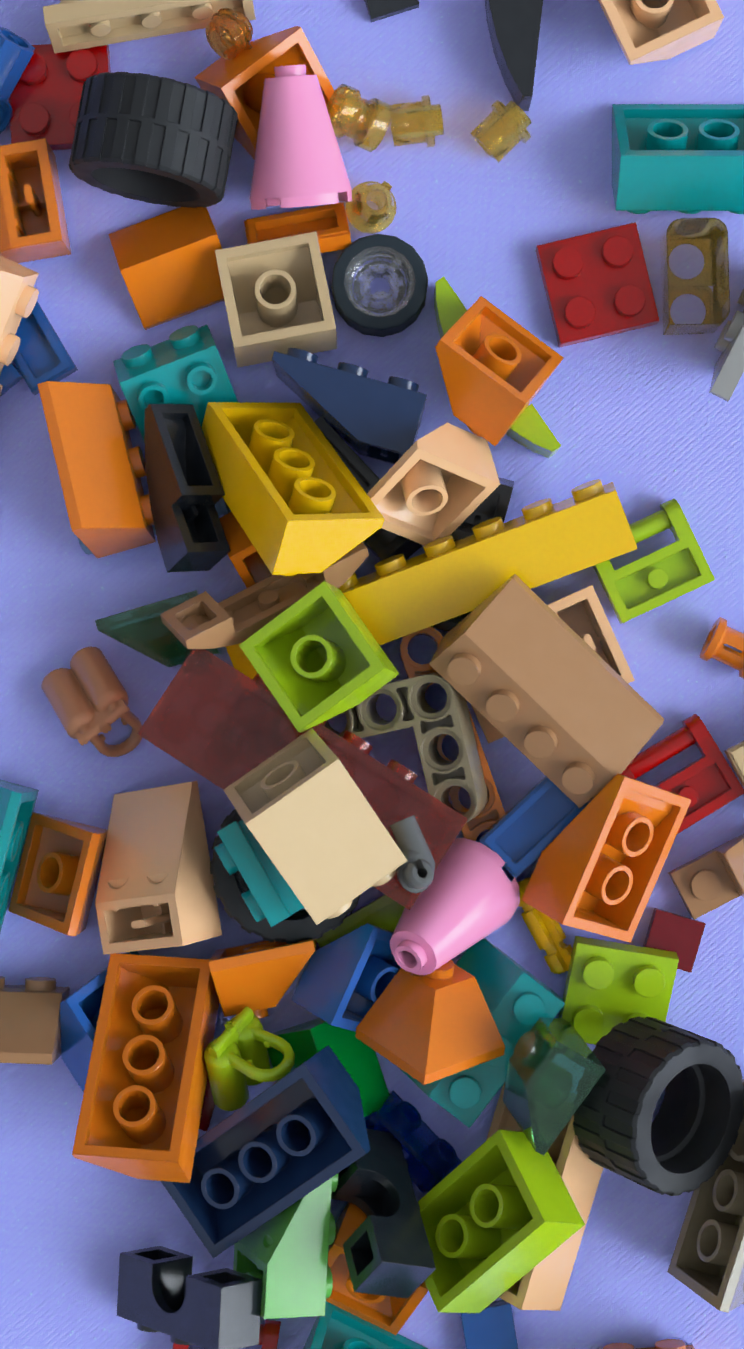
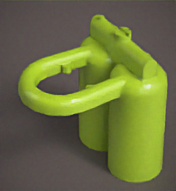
[204,1007,295,1111]

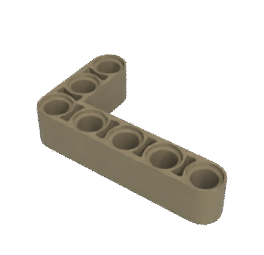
[211,672,488,826]

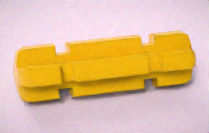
[517,877,573,974]

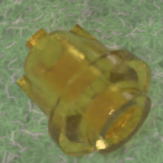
[389,95,444,148]
[470,100,532,163]
[345,181,396,234]

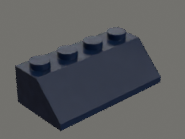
[161,1045,370,1258]

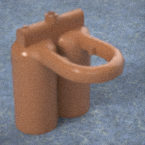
[41,646,144,757]

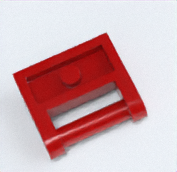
[621,714,744,834]

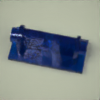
[365,1090,462,1194]

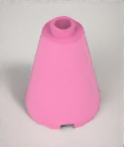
[250,65,352,210]
[390,838,520,975]

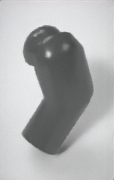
[390,815,435,893]

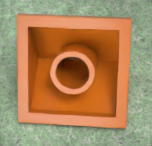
[108,207,224,330]
[8,812,108,936]

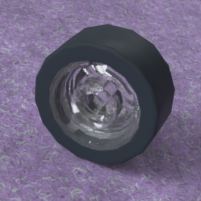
[331,234,428,337]

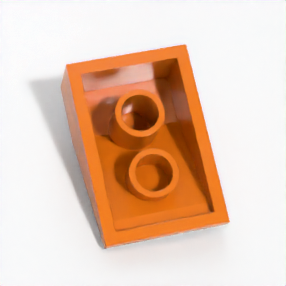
[522,773,691,943]

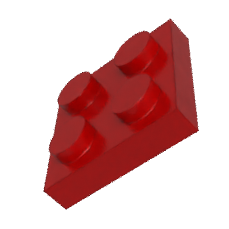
[9,44,111,150]
[535,222,660,348]

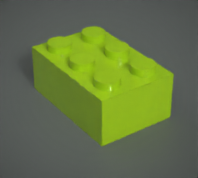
[418,1129,585,1313]

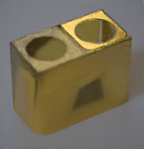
[660,218,730,335]

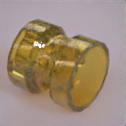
[327,84,392,152]

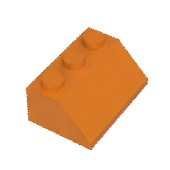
[37,381,156,559]

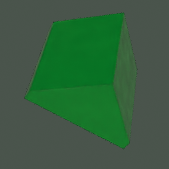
[267,1018,392,1117]

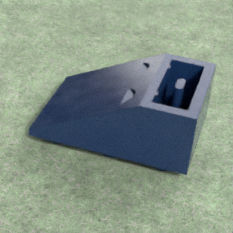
[272,348,427,464]

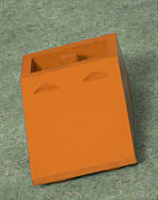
[0,138,71,263]

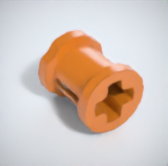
[700,617,744,679]

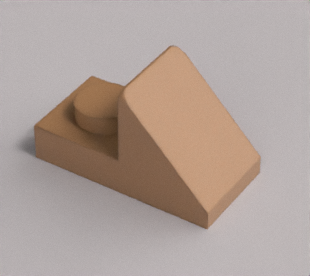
[668,833,744,920]

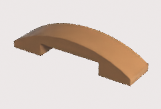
[160,542,369,649]

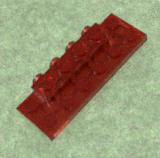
[137,649,468,910]

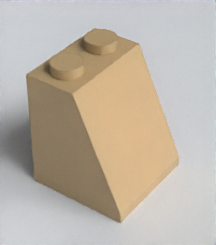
[223,728,408,925]

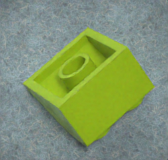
[239,581,399,733]

